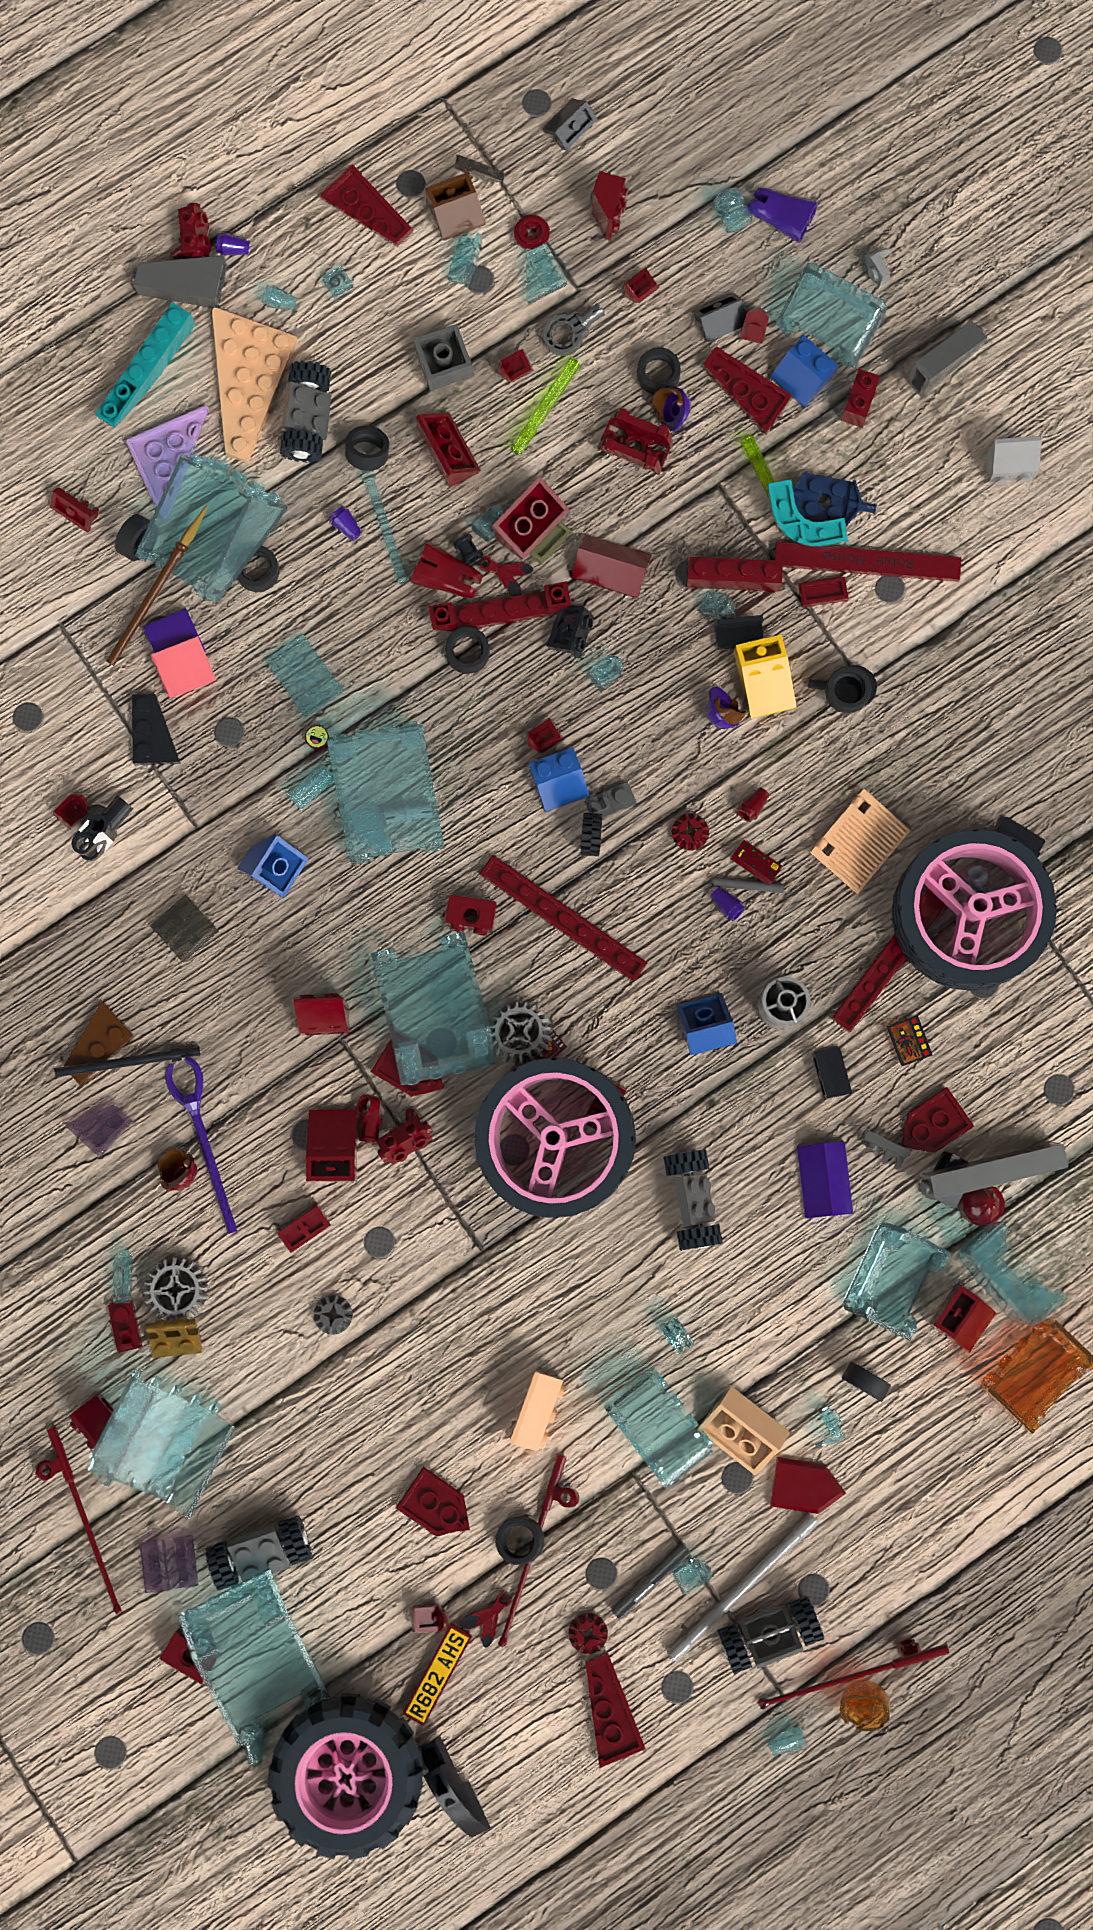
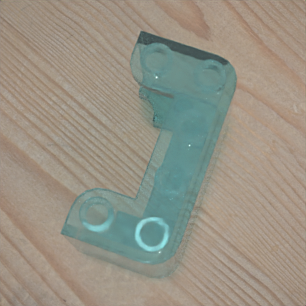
[959,1221,1068,1325]
[605,1371,714,1489]

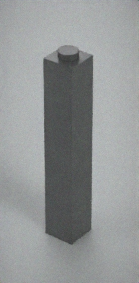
[920,1142,1068,1200]

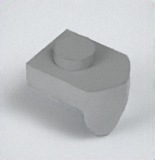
[865,248,893,287]

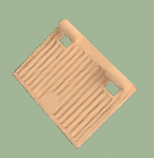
[810,789,911,894]

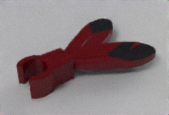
[479,556,533,596]
[460,1590,512,1648]

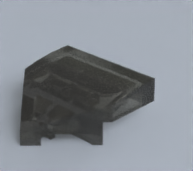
[454,155,504,183]

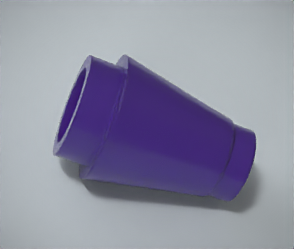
[216,232,250,256]
[329,506,363,541]
[710,887,745,921]

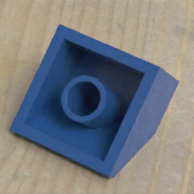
[770,335,838,408]
[529,747,589,813]
[676,993,737,1055]

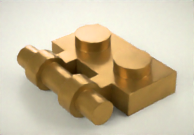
[146,1317,202,1358]

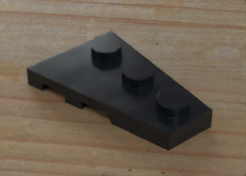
[132,694,181,765]

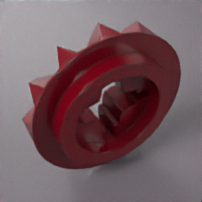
[514,215,550,251]
[672,813,709,851]
[568,1613,608,1655]

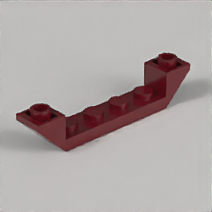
[428,581,571,632]

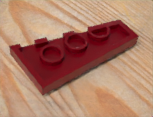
[703,346,793,435]
[585,1652,646,1768]

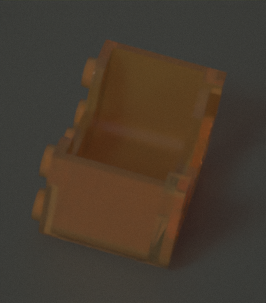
[981,1319,1093,1434]

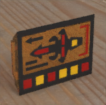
[886,1015,933,1067]

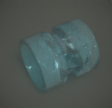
[713,187,753,233]

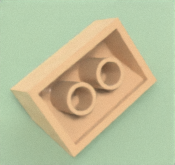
[509,1369,566,1451]
[697,1386,790,1475]

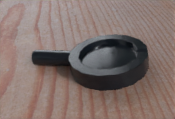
[808,665,877,710]

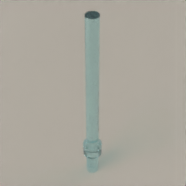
[360,452,408,584]

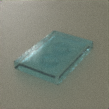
[265,634,344,718]

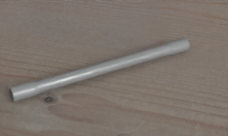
[666,1513,819,1663]

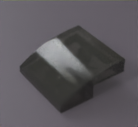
[150,894,219,963]

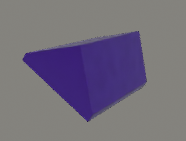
[797,1142,853,1219]

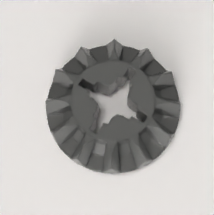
[314,1295,353,1335]

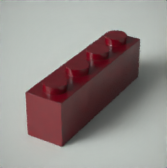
[686,556,783,592]

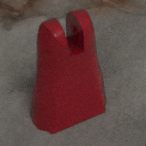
[411,541,483,598]

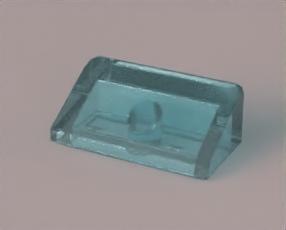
[112,1250,133,1303]

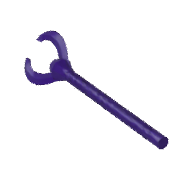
[165,1057,237,1234]

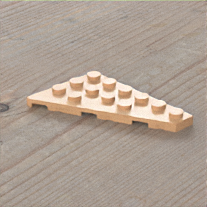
[212,307,298,464]

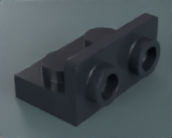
[546,605,594,658]

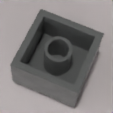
[413,324,473,391]

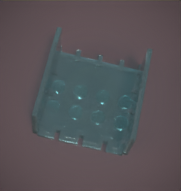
[88,1368,235,1519]

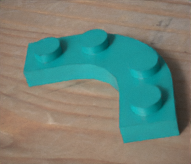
[767,479,848,546]

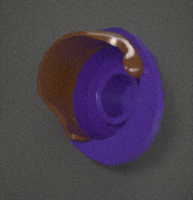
[652,386,691,432]
[706,686,747,729]

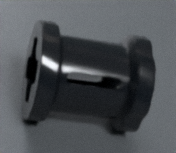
[453,533,483,565]

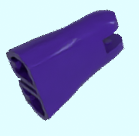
[747,187,819,243]

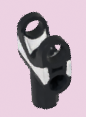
[71,795,133,861]

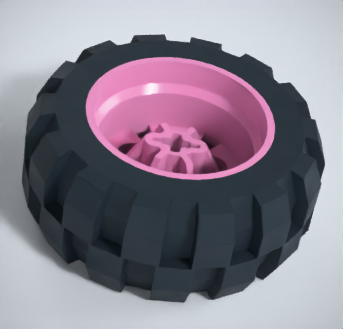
[268,1693,424,1860]

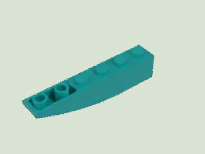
[95,302,196,428]

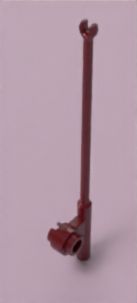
[35,1426,122,1614]
[498,1454,579,1647]
[758,1639,950,1710]

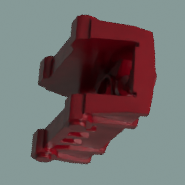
[597,408,673,475]

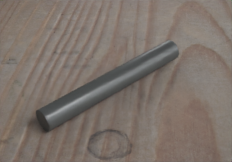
[712,877,784,893]

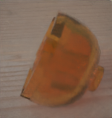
[840,1680,890,1731]

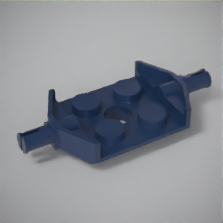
[792,471,877,527]

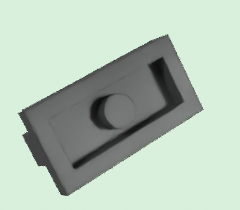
[584,782,637,820]
[861,1130,912,1170]

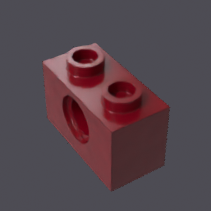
[841,369,880,428]
[445,895,497,936]
[159,1628,221,1685]

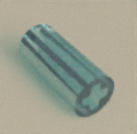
[286,763,336,810]

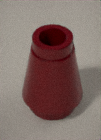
[737,787,770,822]

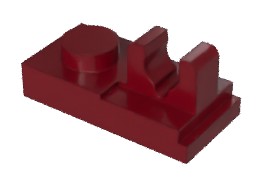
[50,487,99,533]
[108,1300,143,1353]

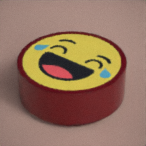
[305,725,329,750]

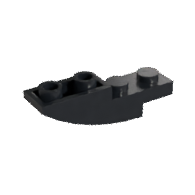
[421,1736,491,1838]

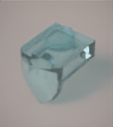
[471,505,504,543]
[698,590,736,619]
[586,655,623,691]
[815,1407,845,1446]
[672,1558,712,1595]

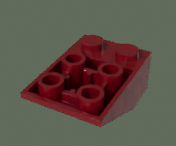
[293,993,350,1036]
[306,1109,357,1182]

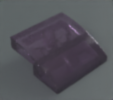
[140,1535,199,1593]

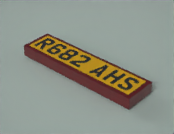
[402,1623,472,1726]

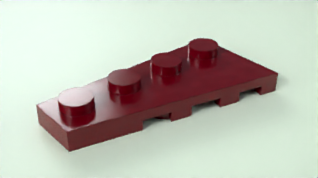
[319,164,414,247]

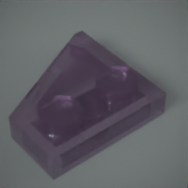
[65,1105,133,1157]

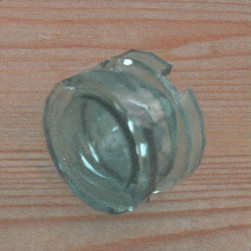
[659,1315,694,1354]

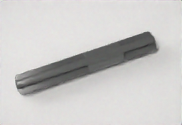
[611,1543,690,1619]

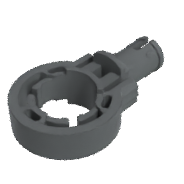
[543,303,605,356]

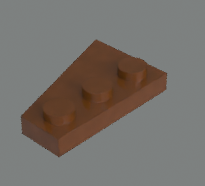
[64,1001,135,1085]

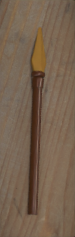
[106,505,208,666]

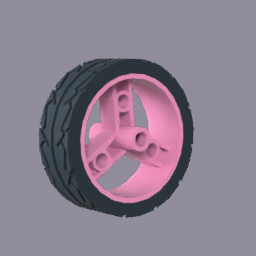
[892,829,1057,991]
[474,1058,636,1218]

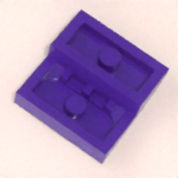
[143,608,206,653]

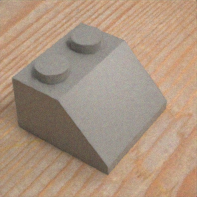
[985,436,1042,485]

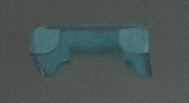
[776,263,887,368]
[843,1222,950,1341]

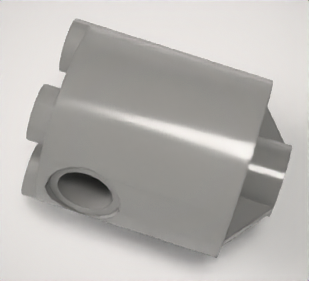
[757,976,811,1030]

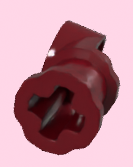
[357,1094,382,1143]

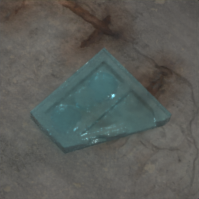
[526,243,567,305]

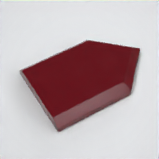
[371,1031,444,1097]
[902,1087,974,1153]
[770,1457,846,1514]
[396,1466,470,1536]

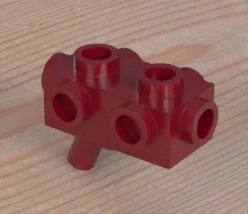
[171,203,211,260]
[376,1108,434,1165]

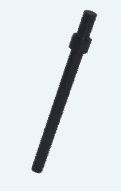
[54,1046,201,1078]

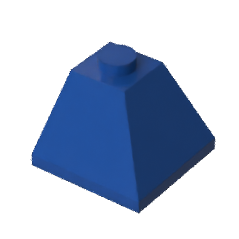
[237,834,309,898]

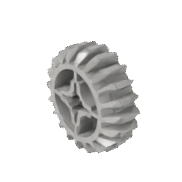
[488,1001,553,1066]
[143,1257,210,1322]

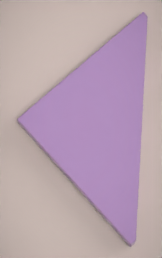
[125,405,209,520]

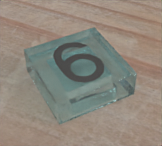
[322,266,354,299]

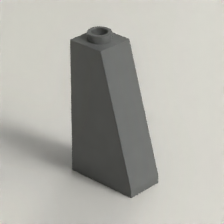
[132,256,227,308]
[907,321,987,398]

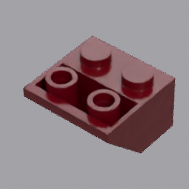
[592,171,629,241]
[929,1284,996,1353]
[68,1394,132,1454]

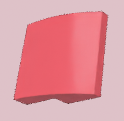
[151,636,216,699]

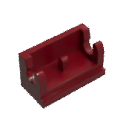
[277,1202,331,1253]

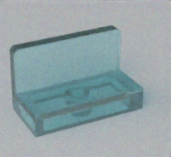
[448,232,482,287]

